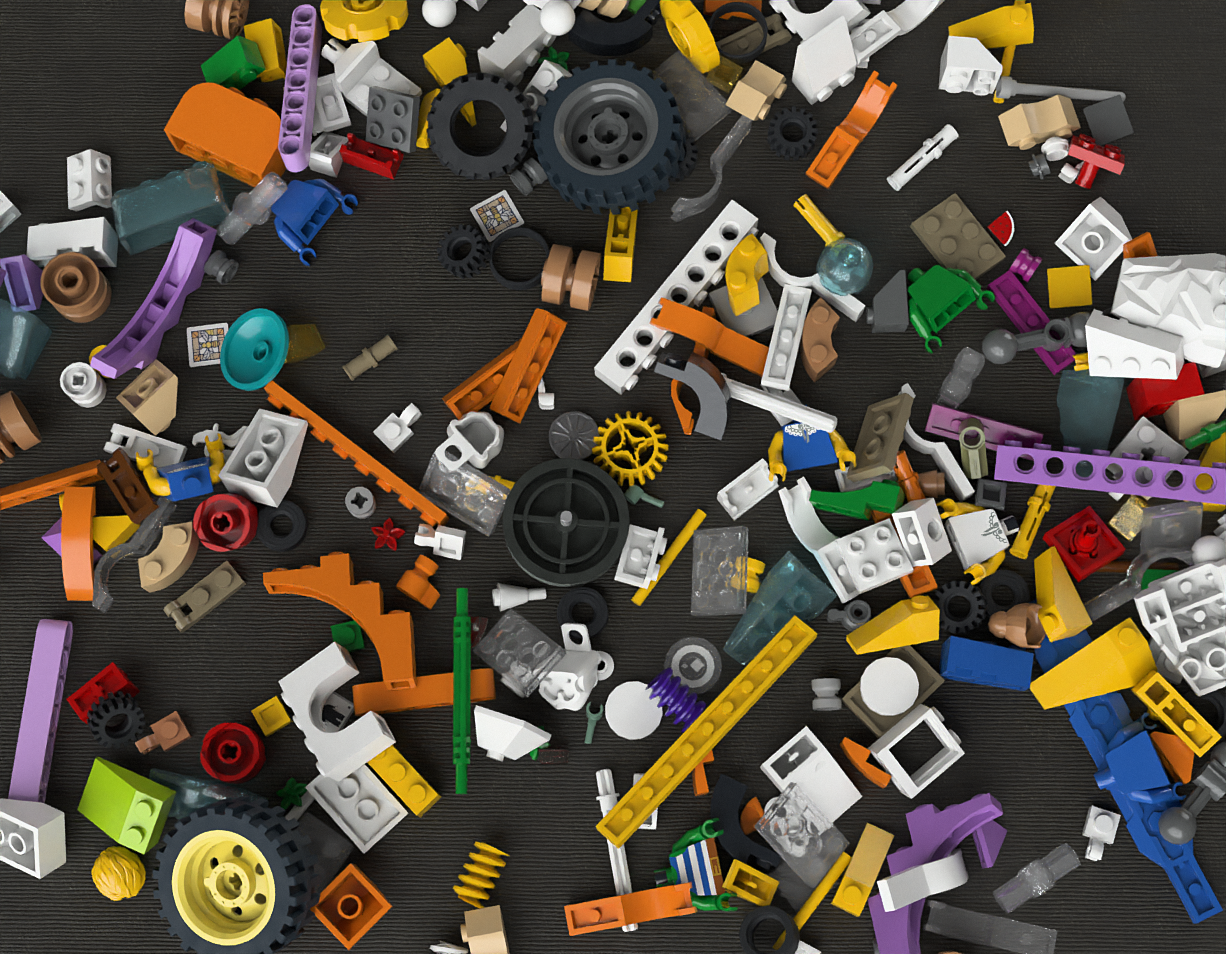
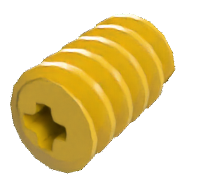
[453,842,510,909]

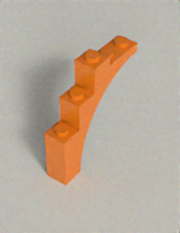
[263,552,417,691]

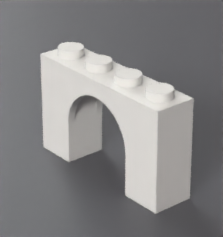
[769,0,871,44]
[278,642,396,782]

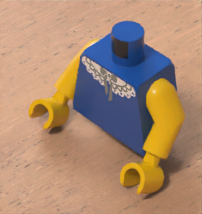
[768,405,857,481]
[136,433,225,501]

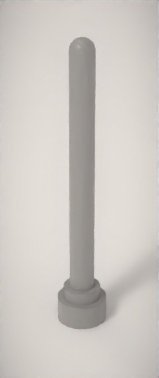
[996,76,1126,102]

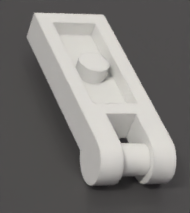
[103,423,187,468]

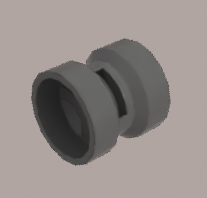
[509,158,548,196]

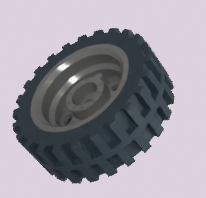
[533,59,686,215]

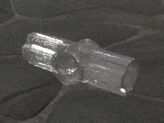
[216,172,288,245]
[992,843,1081,913]

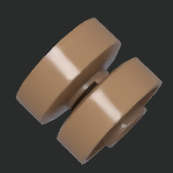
[541,244,601,311]
[40,252,112,323]

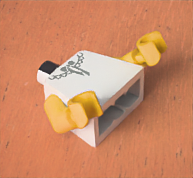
[936,498,1019,585]

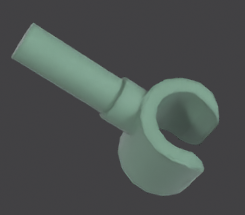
[624,485,664,508]
[584,702,603,744]

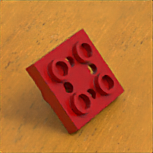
[1067,134,1125,189]
[1043,506,1126,582]

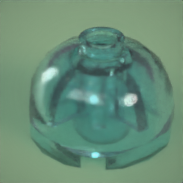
[816,238,874,296]

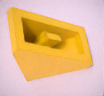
[93,515,141,555]
[722,859,779,906]

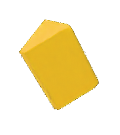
[416,89,441,149]

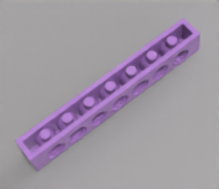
[994,440,1226,505]

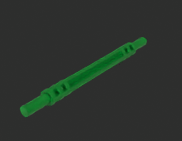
[453,588,471,794]

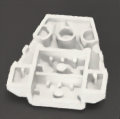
[1111,253,1226,368]
[1134,558,1226,697]

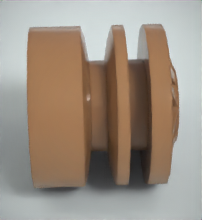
[185,0,249,39]
[0,391,42,464]

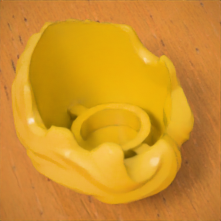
[91,846,146,901]

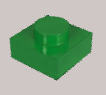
[331,621,366,653]

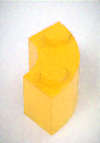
[725,233,769,316]

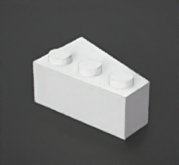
[477,5,556,86]
[27,217,118,267]
[1085,309,1184,379]

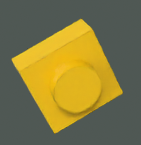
[251,696,293,737]

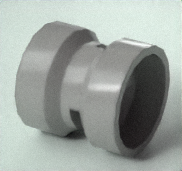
[811,678,842,711]

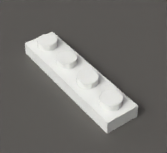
[761,284,812,391]

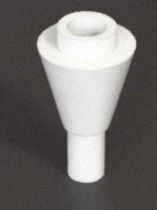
[492,583,546,612]

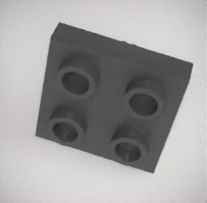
[365,86,420,153]

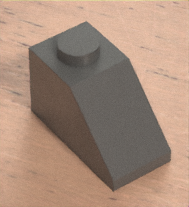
[866,270,909,333]

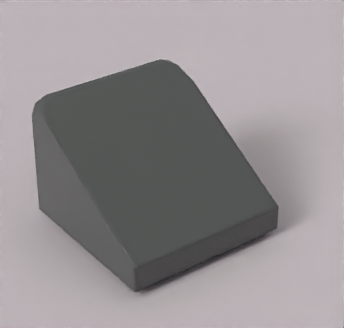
[975,478,1007,510]

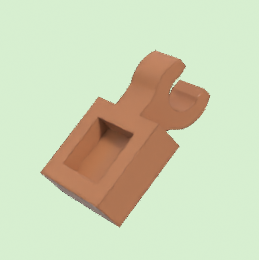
[135,711,192,755]

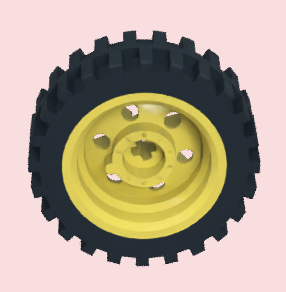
[152,796,321,954]

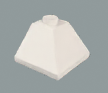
[1055,197,1132,281]
[474,705,551,762]

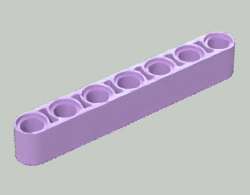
[278,4,322,172]
[8,619,73,804]

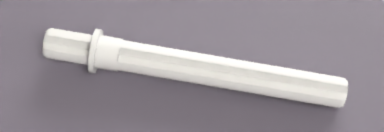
[721,373,838,433]
[596,769,638,932]

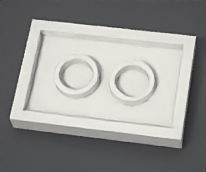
[305,764,408,853]

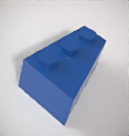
[938,636,1034,691]

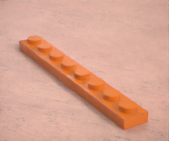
[264,381,449,527]

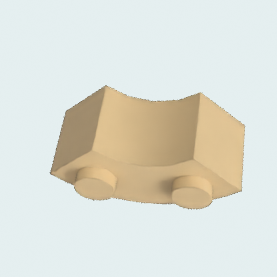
[725,60,787,121]
[998,95,1081,150]
[138,522,199,593]
[460,905,510,954]

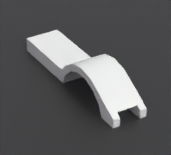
[850,0,945,65]
[760,233,865,322]
[898,383,975,502]
[779,476,859,604]
[877,848,969,912]

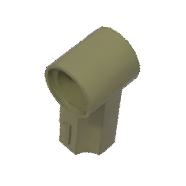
[958,418,988,479]

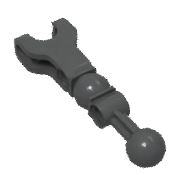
[982,307,1119,364]
[1158,737,1226,845]

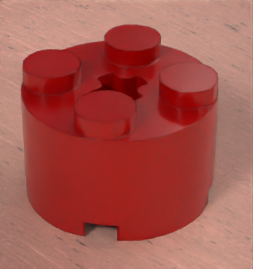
[193,493,258,552]
[200,723,266,784]

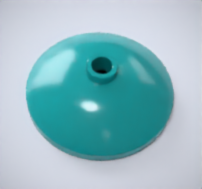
[220,308,289,391]

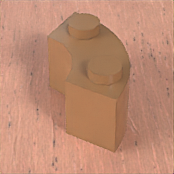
[800,297,840,383]

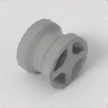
[345,487,376,519]

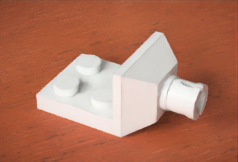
[321,38,422,117]

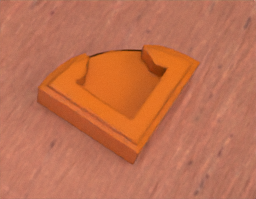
[740,797,768,835]

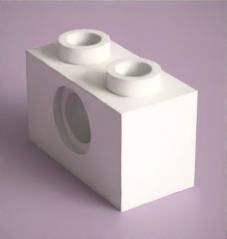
[892,498,952,567]

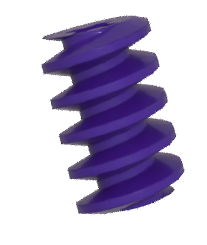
[645,667,706,733]

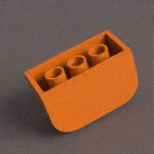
[164,83,286,195]

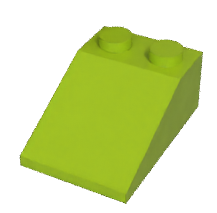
[77,757,176,854]

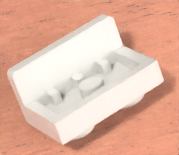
[67,149,112,212]
[614,524,667,589]

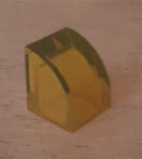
[705,55,743,94]
[285,324,326,364]
[1107,494,1155,542]

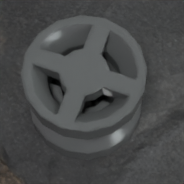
[204,250,239,285]

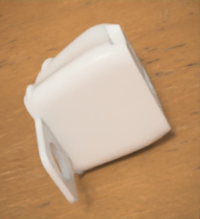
[435,411,504,471]
[534,623,601,711]

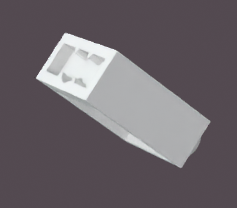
[867,704,965,799]

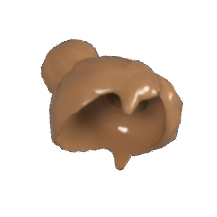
[988,603,1046,649]

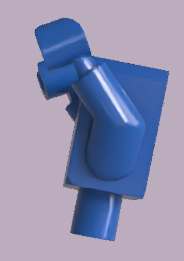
[271,179,358,267]
[1093,713,1186,804]

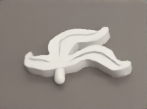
[192,423,248,462]

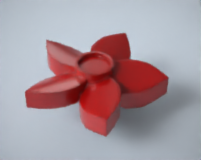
[371,518,405,551]

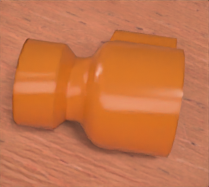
[396,554,440,610]

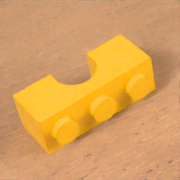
[367,744,441,817]

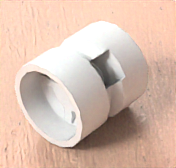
[60,362,107,408]

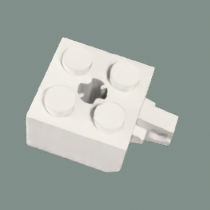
[1106,416,1189,501]

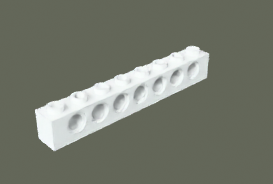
[594,200,759,395]

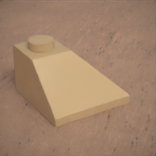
[116,359,178,436]
[1163,390,1226,448]

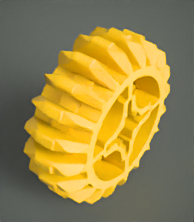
[592,411,668,487]

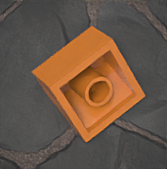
[310,863,393,950]

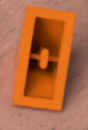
[1149,731,1194,785]

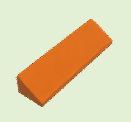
[490,308,567,423]
[442,338,522,420]
[0,459,104,510]

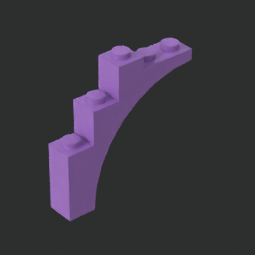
[90,218,217,379]
[868,793,1004,954]

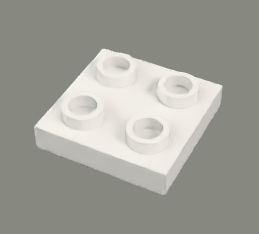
[836,518,914,594]

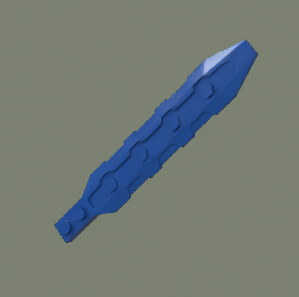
[1029,599,1223,924]

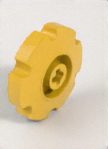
[320,0,408,42]
[660,0,720,74]

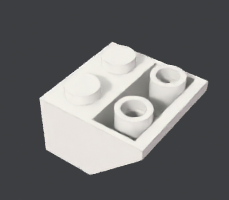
[939,36,1003,95]

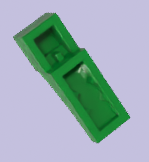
[809,479,905,521]

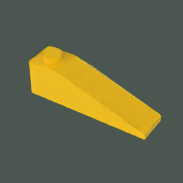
[1029,617,1158,710]

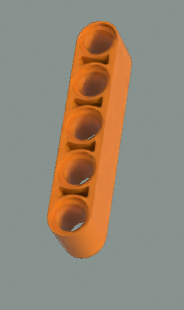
[352,668,496,716]

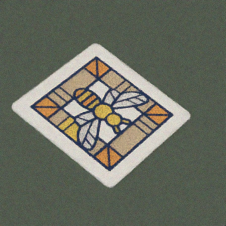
[470,190,524,242]
[187,323,228,367]

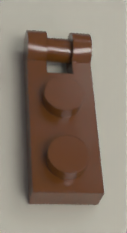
[97,447,159,525]

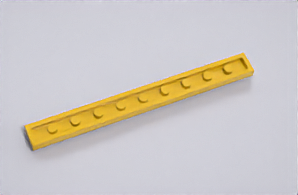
[596,615,817,849]

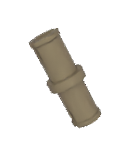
[342,334,398,381]

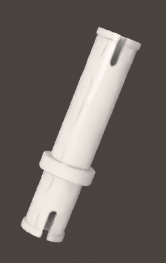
[887,124,958,191]

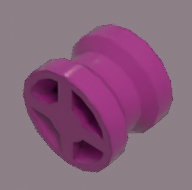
[1009,248,1043,283]

